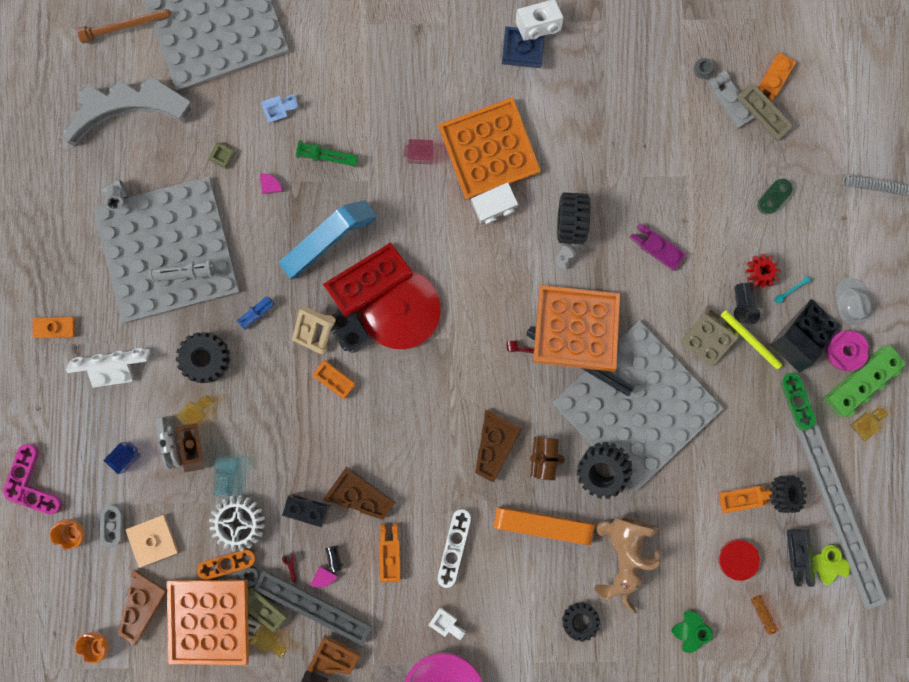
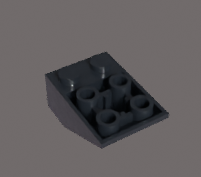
[770,299,841,373]

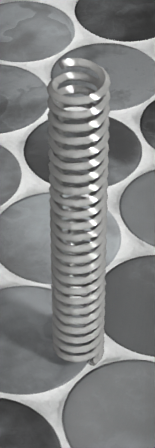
[842,174,909,196]

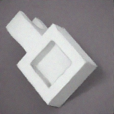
[429,607,466,640]

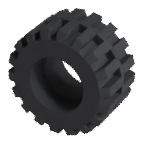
[557,192,591,245]
[577,442,632,499]

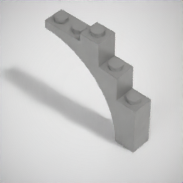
[61,76,195,147]

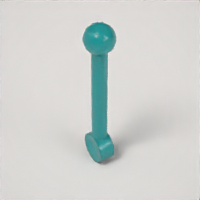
[774,276,811,303]

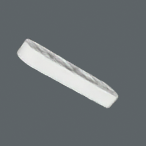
[438,509,471,588]

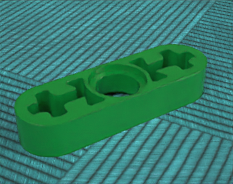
[781,373,816,431]

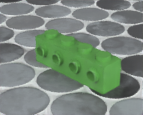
[822,345,906,417]

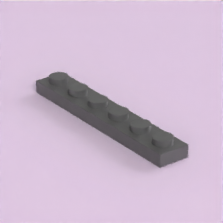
[254,570,372,646]

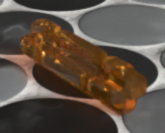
[751,595,778,635]

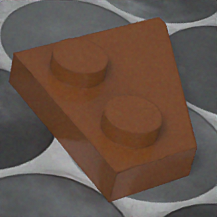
[307,635,361,674]

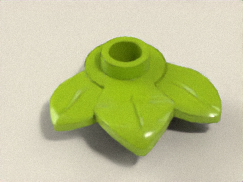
[813,545,850,586]

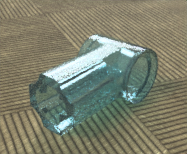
[213,455,239,497]

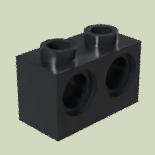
[331,310,371,353]
[282,494,330,527]

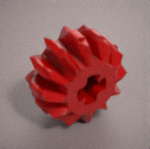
[745,254,781,288]

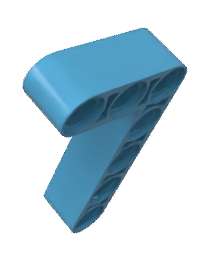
[278,200,377,280]

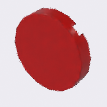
[718,539,760,581]

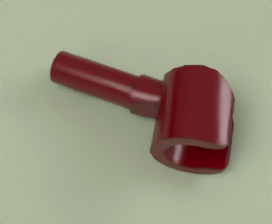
[506,340,534,354]
[282,553,297,582]

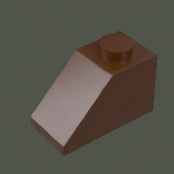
[176,423,205,473]

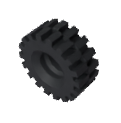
[176,332,231,383]

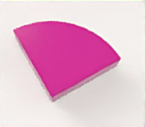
[260,173,283,195]
[310,566,338,587]

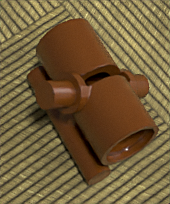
[530,437,565,480]

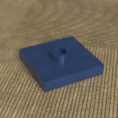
[502,26,545,68]

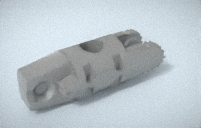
[156,416,182,470]

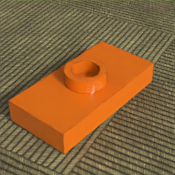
[33,317,75,339]
[312,359,357,400]

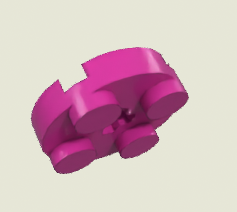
[825,331,869,371]

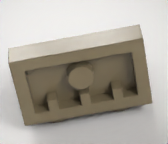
[681,305,739,366]

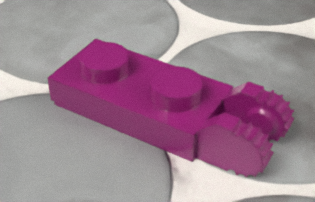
[629,224,686,271]

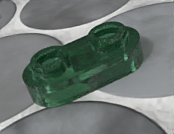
[757,179,792,215]

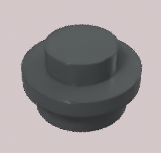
[694,58,714,79]

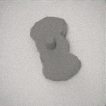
[554,244,577,270]

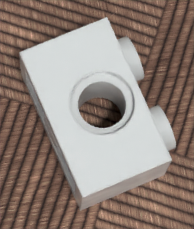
[516,0,563,41]

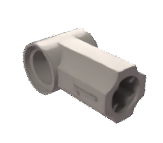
[101,179,128,212]

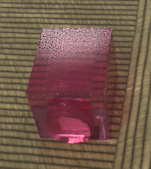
[404,139,433,165]

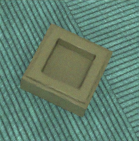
[208,142,236,170]

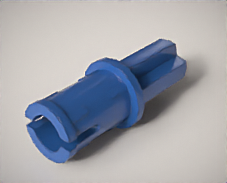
[237,296,274,330]

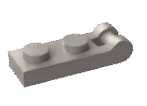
[707,71,755,130]

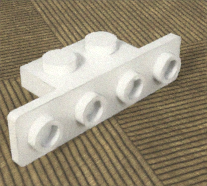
[66,348,150,388]

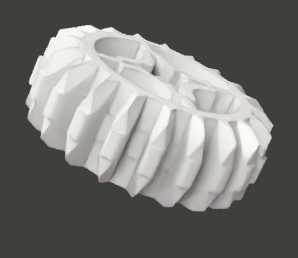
[209,495,265,551]

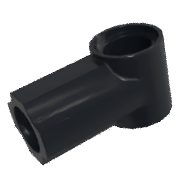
[734,283,760,325]

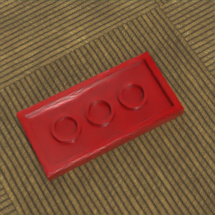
[323,242,413,317]

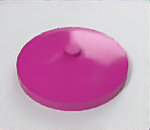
[404,652,482,682]

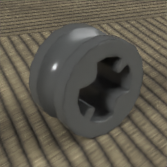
[240,566,260,586]

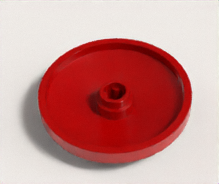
[360,271,441,350]

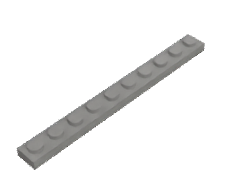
[791,410,887,609]

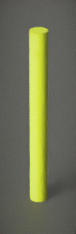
[721,310,782,369]

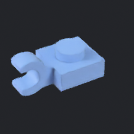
[261,94,299,123]

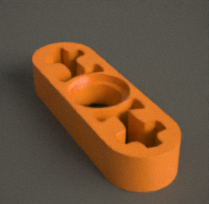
[197,548,257,580]

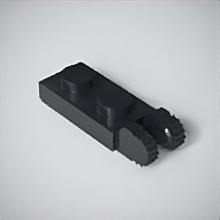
[787,529,816,587]

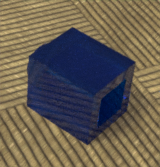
[103,442,141,474]

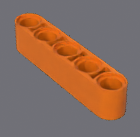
[493,507,595,545]

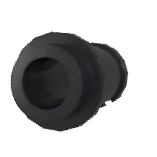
[325,545,343,573]

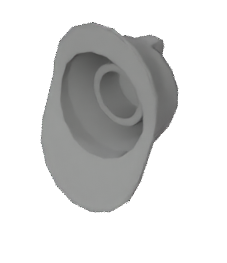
[835,278,872,325]

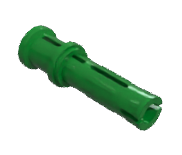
[296,140,358,167]

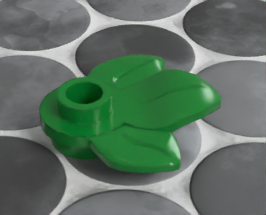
[671,611,713,653]

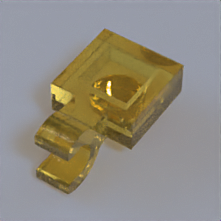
[176,395,213,425]
[850,407,888,441]
[250,624,287,658]

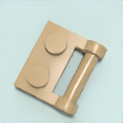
[292,305,335,354]

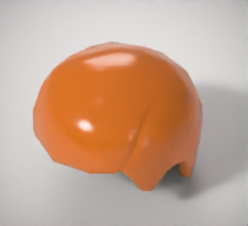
[49,519,85,550]
[75,631,109,664]

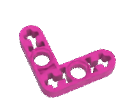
[3,444,63,515]

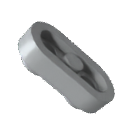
[100,505,123,547]

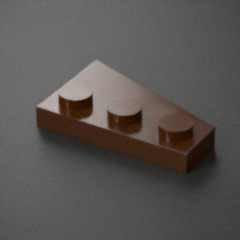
[475,409,522,483]
[323,467,396,520]

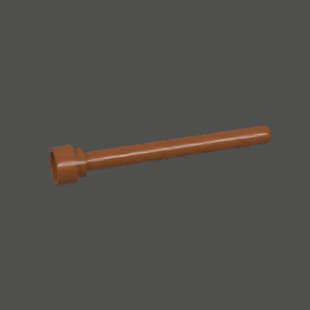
[77,9,171,44]

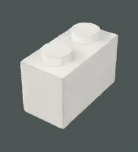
[471,182,518,225]

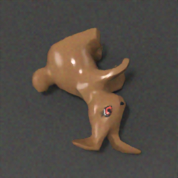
[594,517,662,614]

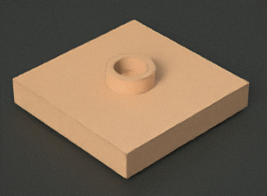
[125,514,179,568]

